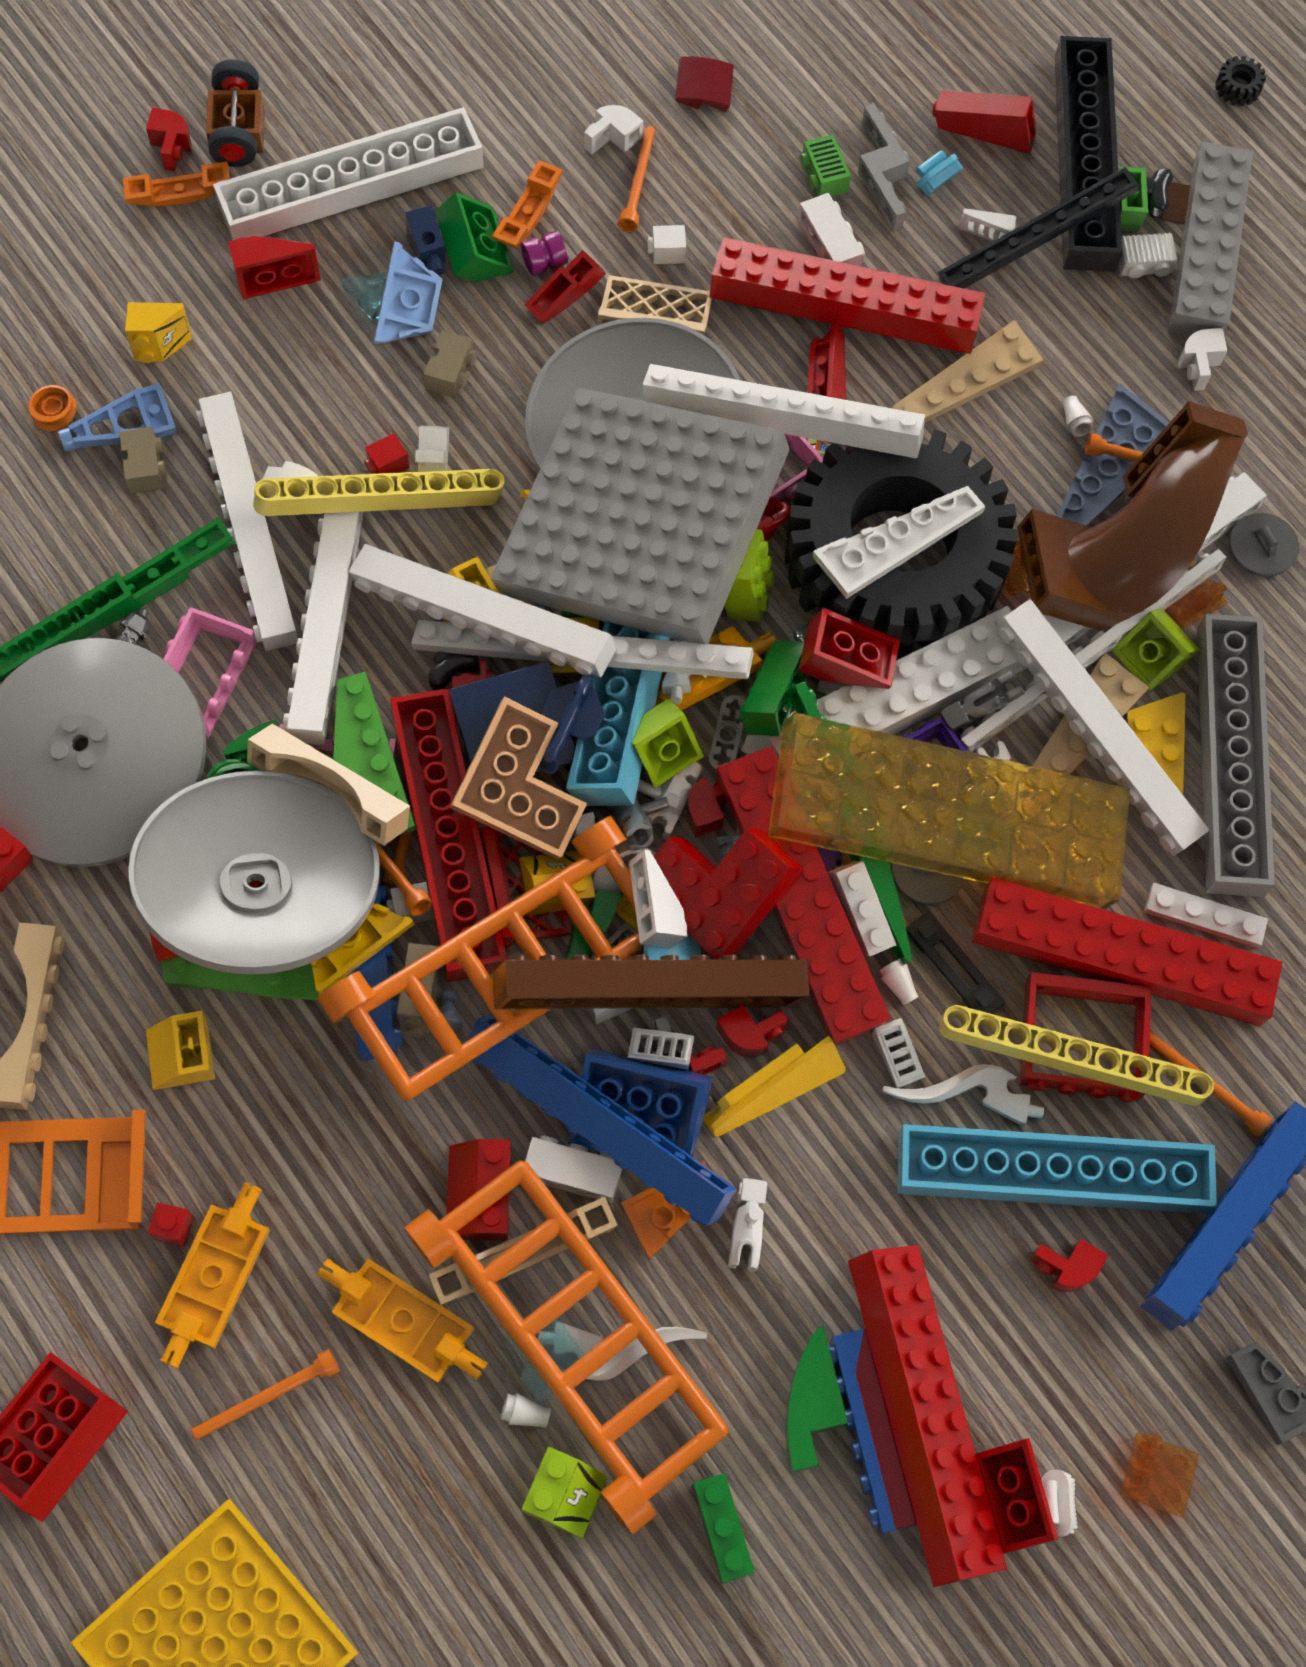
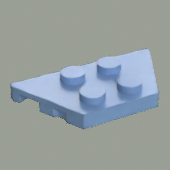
[373,241,443,344]

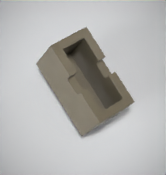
[423,330,477,398]
[119,427,167,494]

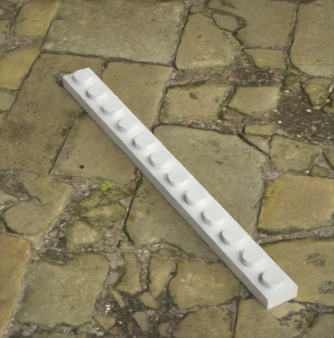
[960,549,1226,755]
[411,620,754,679]

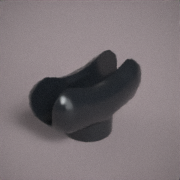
[1146,168,1173,217]
[428,651,479,691]

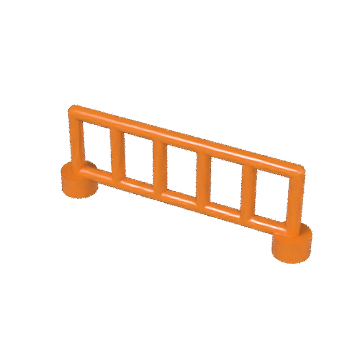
[317,816,644,1100]
[403,1161,728,1535]

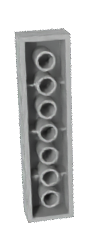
[1168,141,1253,336]

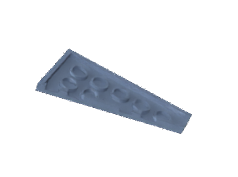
[1057,384,1169,526]

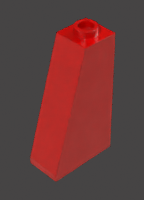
[932,90,1037,153]

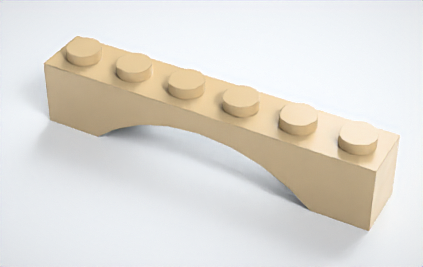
[247,724,410,846]
[0,922,65,1111]
[428,1197,618,1306]

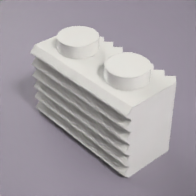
[1118,233,1178,278]

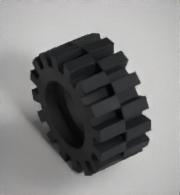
[1215,56,1266,106]

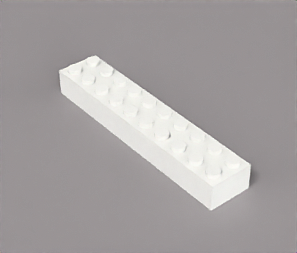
[213,107,484,240]
[759,606,1028,787]

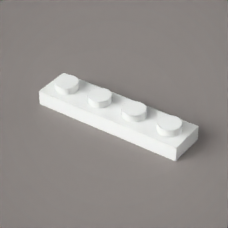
[1144,882,1268,949]

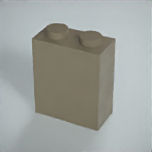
[397,943,442,1037]

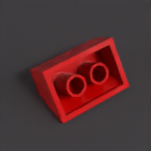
[446,1139,512,1241]
[976,1438,1058,1554]

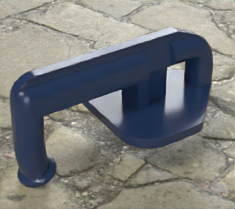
[541,674,604,774]

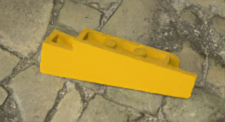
[703,1036,846,1137]

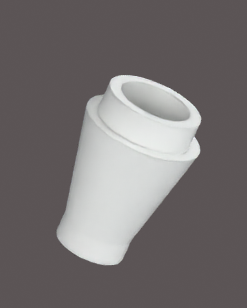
[1062,396,1093,437]
[879,959,919,1005]
[501,1393,551,1428]

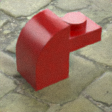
[146,107,192,171]
[687,777,727,838]
[716,1005,788,1057]
[1030,1239,1108,1292]

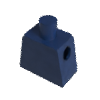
[406,205,445,276]

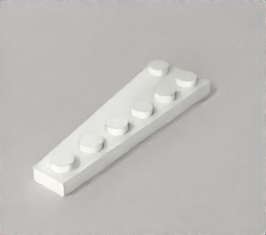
[812,486,985,599]

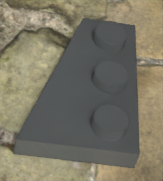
[1226,1342,1306,1445]

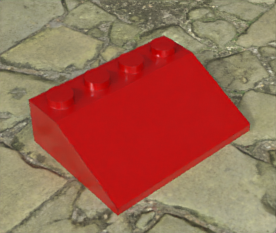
[0,1352,128,1522]

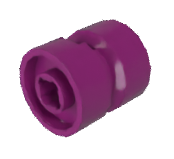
[520,230,568,276]

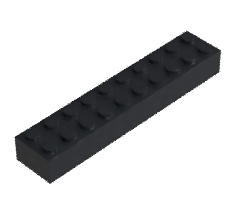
[1055,36,1122,272]

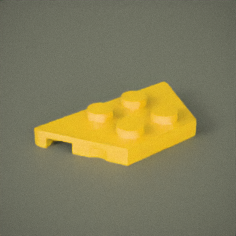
[1125,692,1186,795]
[311,904,414,995]

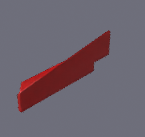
[807,320,846,445]

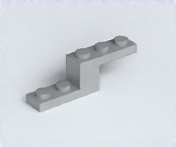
[858,103,910,232]

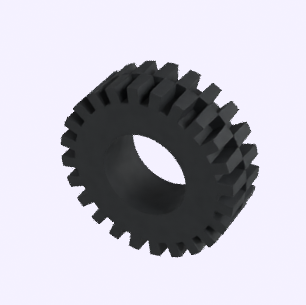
[784,429,1018,658]

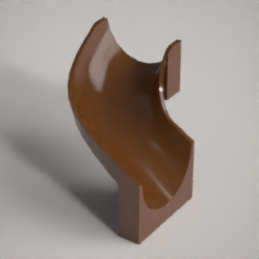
[1017,401,1248,631]

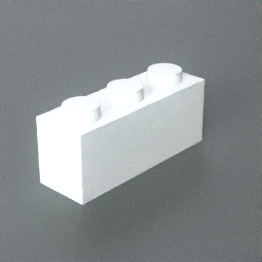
[798,193,865,267]
[827,861,896,957]
[525,1136,622,1204]

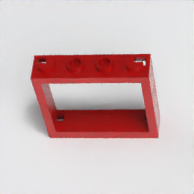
[1019,972,1152,1102]

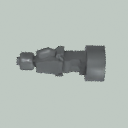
[115,608,149,645]

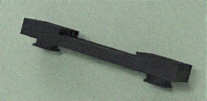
[906,911,1005,1014]

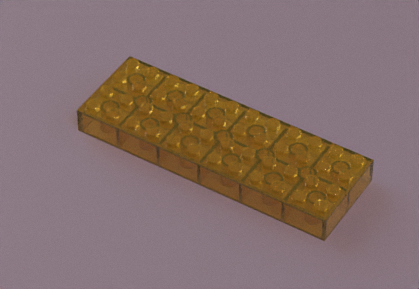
[768,712,1130,909]

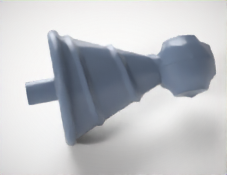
[440,988,463,1032]

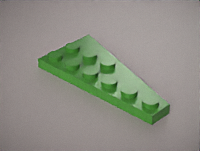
[333,672,416,843]
[161,957,350,1003]

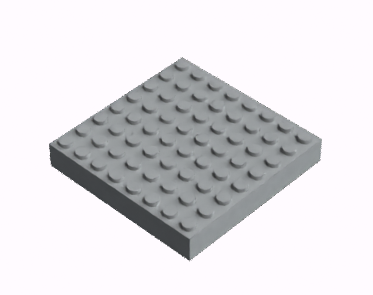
[490,387,790,644]

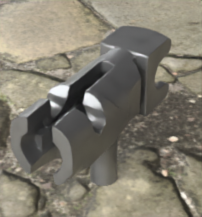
[941,670,1025,731]
[607,795,670,850]

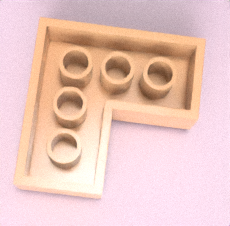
[450,696,587,859]

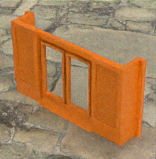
[0,1110,146,1234]

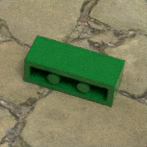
[692,1473,755,1584]

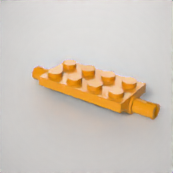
[655,626,777,711]
[155,1182,270,1369]
[317,1258,488,1384]

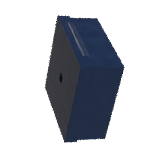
[449,661,575,774]

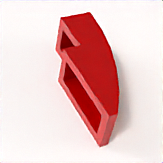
[524,250,606,324]

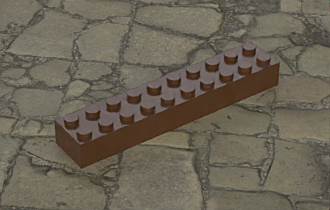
[493,955,809,1009]

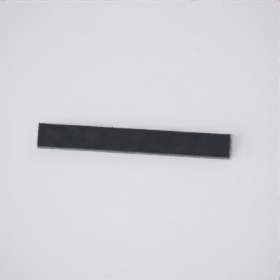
[938,167,1140,289]

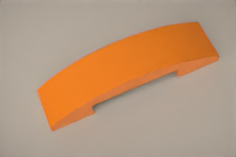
[492,160,563,249]
[123,161,230,206]

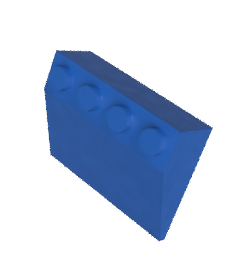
[568,1049,712,1156]

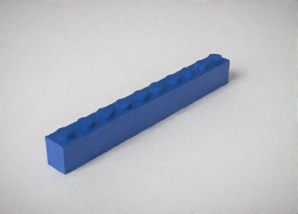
[465,1015,737,1226]

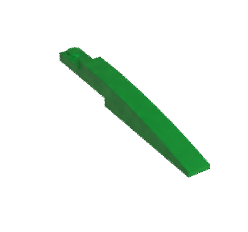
[0,517,235,682]
[788,681,912,964]

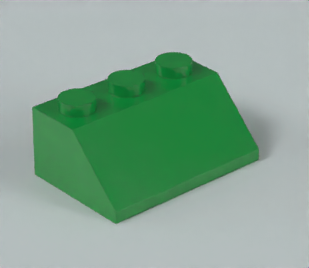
[435,192,514,282]

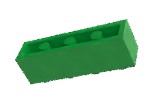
[739,641,807,736]

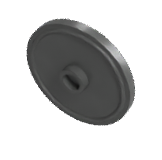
[1229,513,1299,577]
[892,834,966,905]

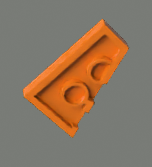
[621,1161,708,1260]

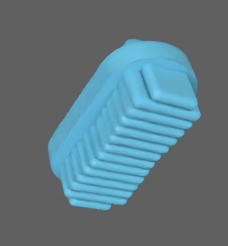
[916,150,963,196]

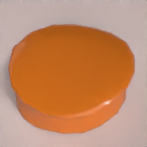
[28,385,77,432]

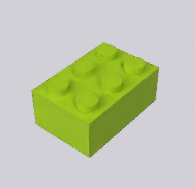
[724,529,775,622]

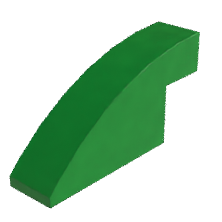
[785,1326,848,1474]

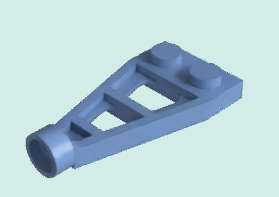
[58,383,177,452]

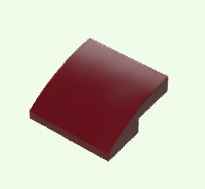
[675,56,734,112]

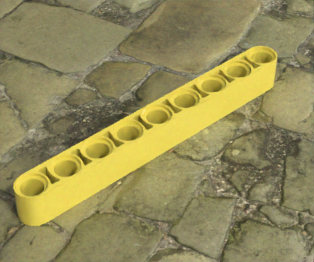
[253,469,504,516]
[939,1005,1214,1106]

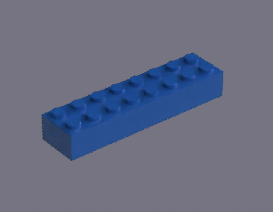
[1140,1101,1306,1330]

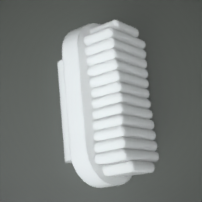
[1041,1470,1078,1537]

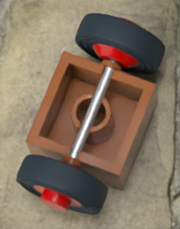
[206,59,265,167]

